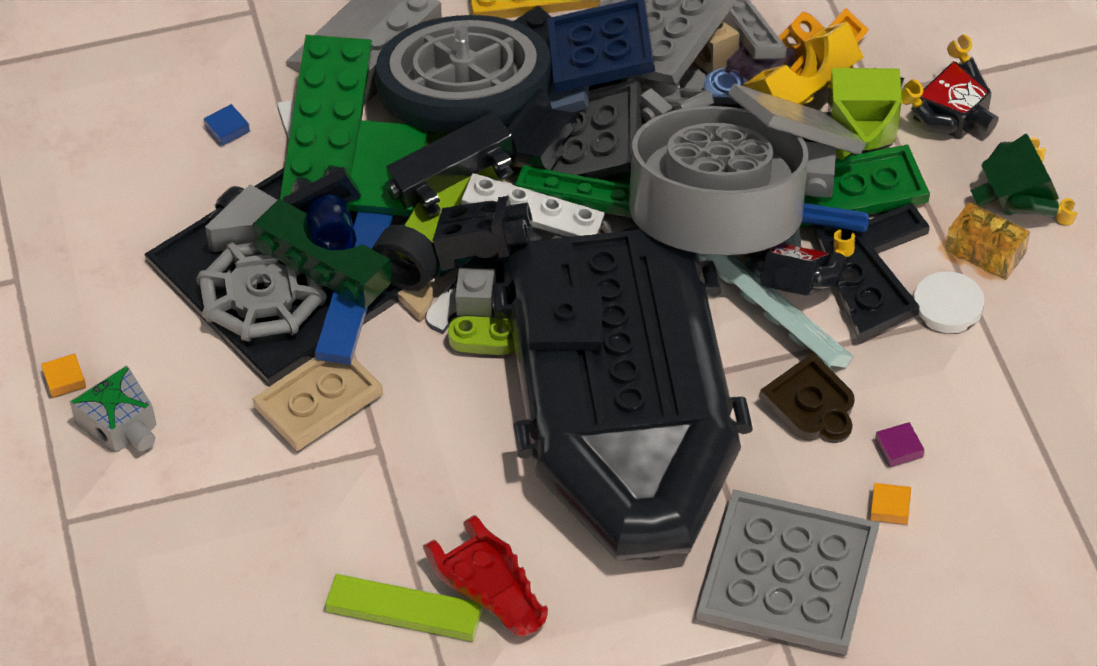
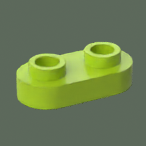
[448,316,515,355]

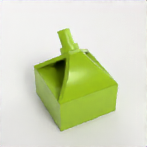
[827,68,902,160]

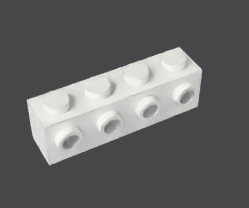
[461,173,605,240]

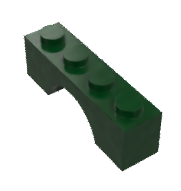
[253,199,391,309]

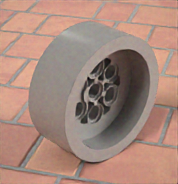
[629,106,808,255]

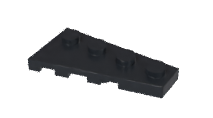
[814,225,920,342]

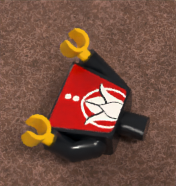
[901,34,999,138]
[746,230,855,296]

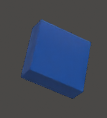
[203,104,250,146]

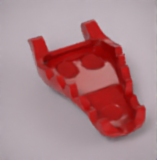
[423,515,548,637]

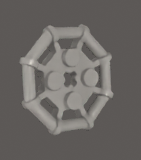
[196,242,327,342]

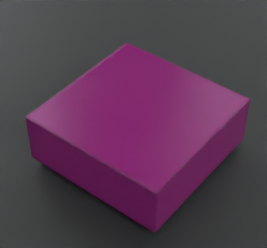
[875,422,925,467]

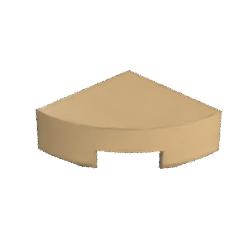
[398,282,433,321]

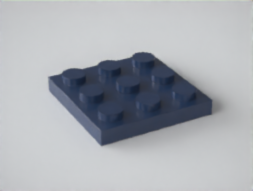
[547,0,655,93]

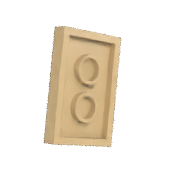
[252,357,383,451]

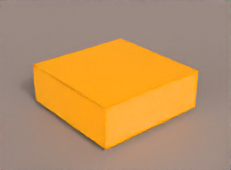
[41,353,86,398]
[870,483,911,525]

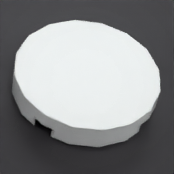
[914,271,985,333]

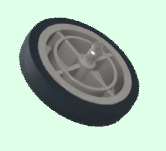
[376,15,552,133]

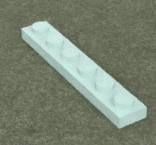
[698,253,854,368]

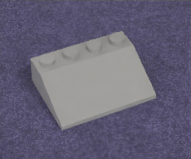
[286,0,442,105]

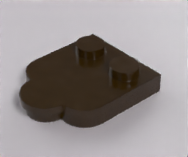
[759,352,855,443]

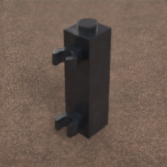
[385,111,513,217]

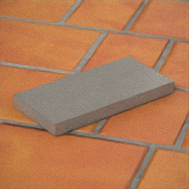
[728,84,866,154]

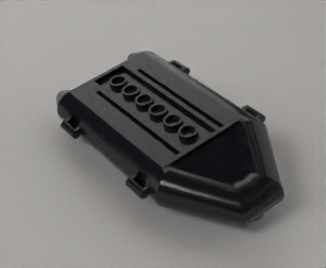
[492,227,753,561]

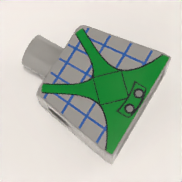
[70,365,157,452]

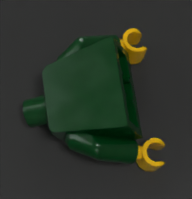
[970,133,1078,226]

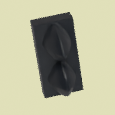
[283,165,361,224]

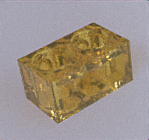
[945,202,1030,280]

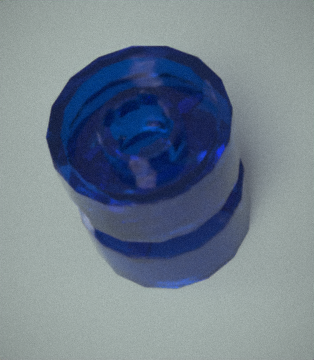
[306,195,357,250]

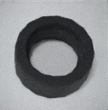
[372,225,440,291]

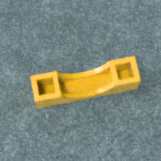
[743,22,864,105]

